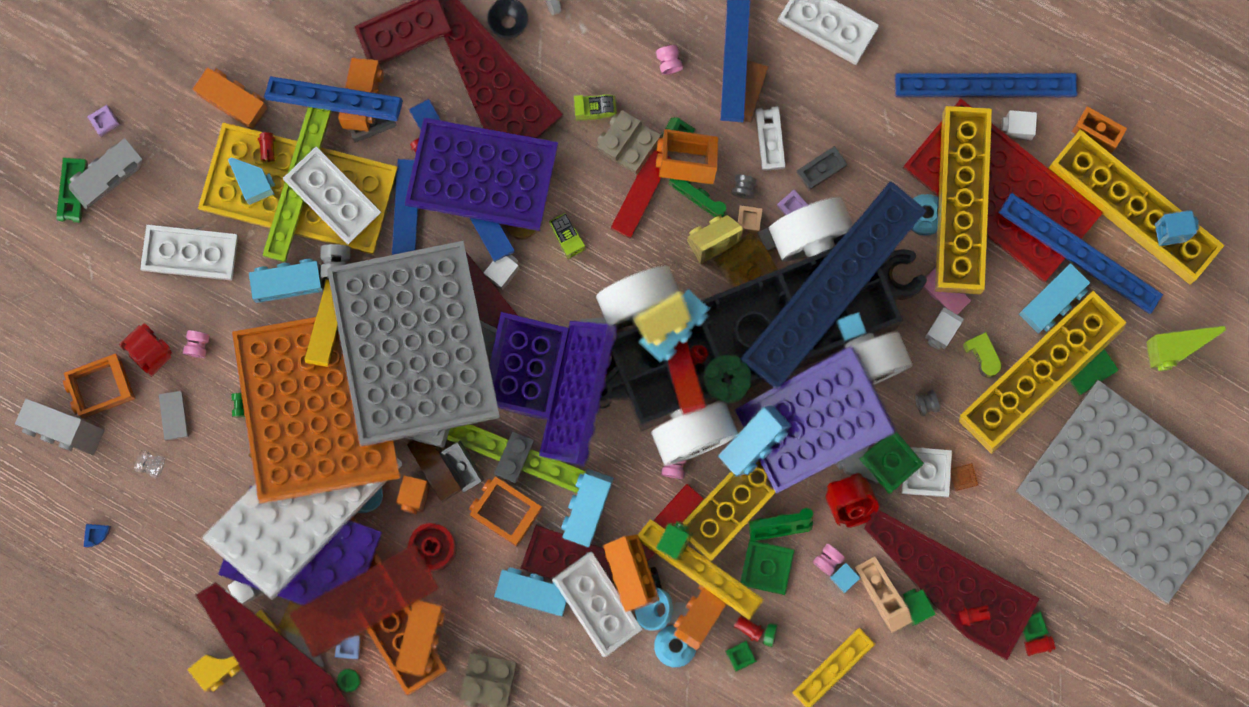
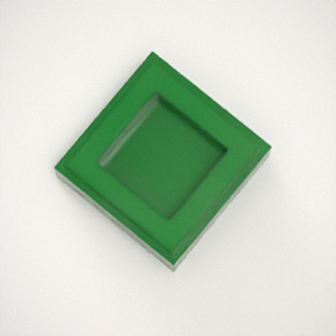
[1023,612,1049,641]
[725,641,757,672]

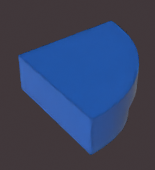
[83,524,111,547]

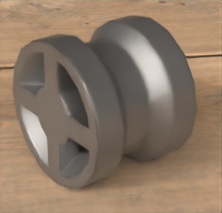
[732,175,757,199]
[915,390,940,417]

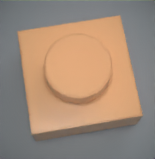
[737,205,762,232]

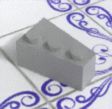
[69,138,142,209]
[15,399,104,456]

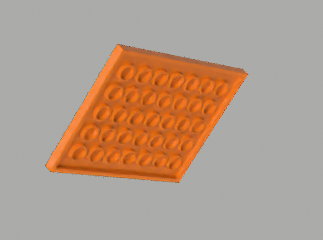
[232,317,400,504]

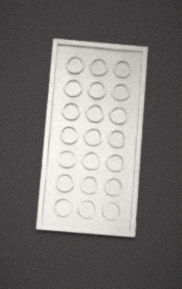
[203,457,402,599]

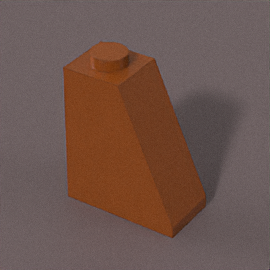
[723,59,768,123]

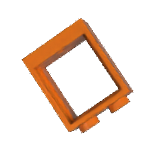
[656,129,718,184]
[63,353,135,419]
[469,476,543,547]

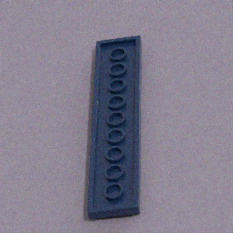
[741,181,927,390]

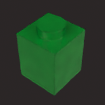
[656,521,693,560]
[902,588,936,626]

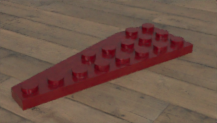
[441,0,563,138]
[863,510,1040,660]
[195,582,351,707]

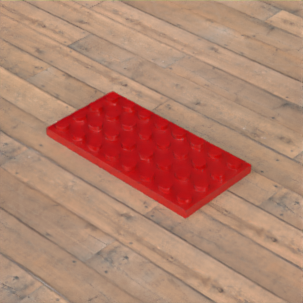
[903,98,1103,283]

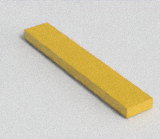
[638,519,764,620]

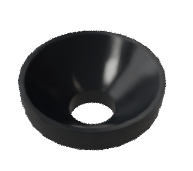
[487,0,528,39]

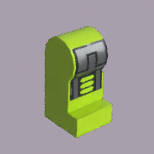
[574,95,617,121]
[549,213,585,260]
[963,332,1001,378]

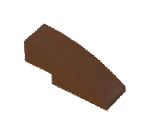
[407,440,462,502]

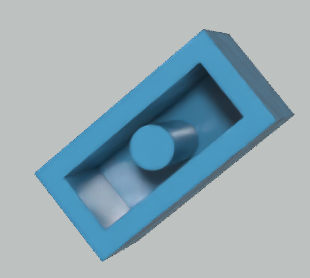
[1155,210,1199,246]

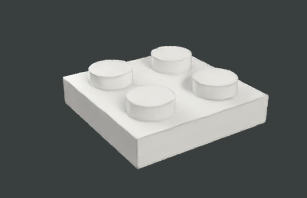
[902,447,952,497]

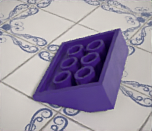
[489,312,569,420]

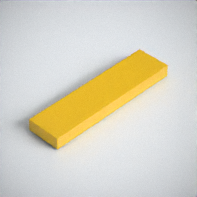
[305,279,338,367]
[792,628,875,707]

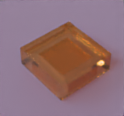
[950,463,979,492]

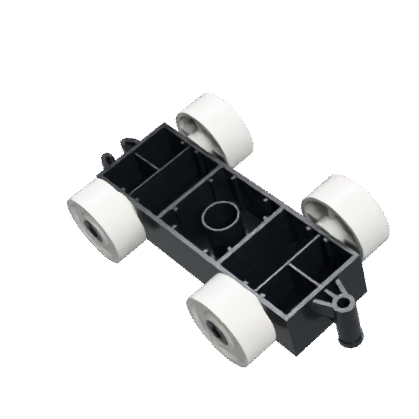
[596,197,927,466]

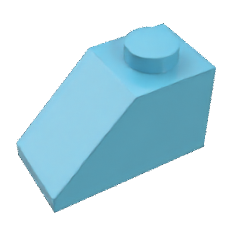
[228,158,275,205]

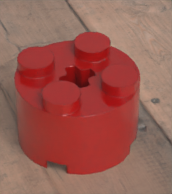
[119,323,173,377]
[825,473,879,527]
[407,523,456,571]

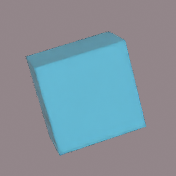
[837,313,866,342]
[830,563,860,593]

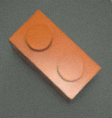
[1071,106,1127,154]
[396,475,431,515]

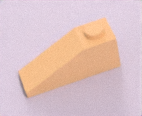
[855,557,912,633]

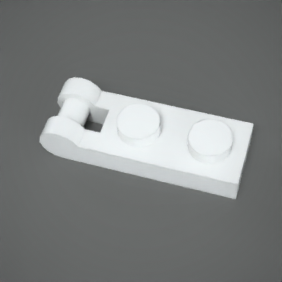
[755,106,785,171]

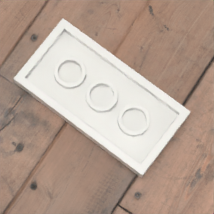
[778,0,879,65]
[283,147,381,245]
[140,225,238,280]
[552,552,642,657]

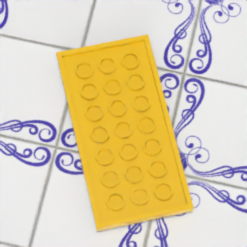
[198,123,398,255]

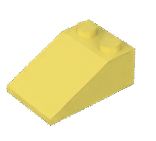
[687,215,743,264]
[634,292,691,346]

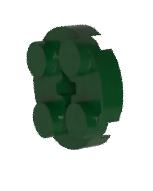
[704,355,751,403]

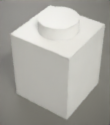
[1002,110,1037,140]
[484,255,519,290]

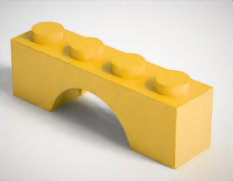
[187,609,282,692]

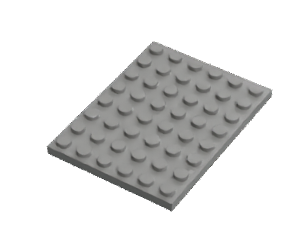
[327,241,500,446]
[1015,380,1249,603]

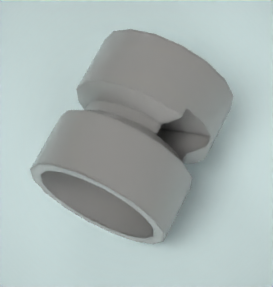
[320,244,351,280]

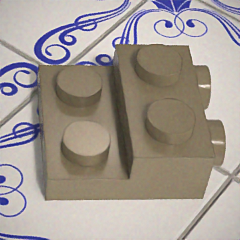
[597,110,662,175]
[460,653,517,707]

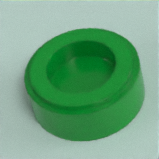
[763,623,778,647]
[337,669,361,692]

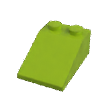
[1146,326,1226,371]

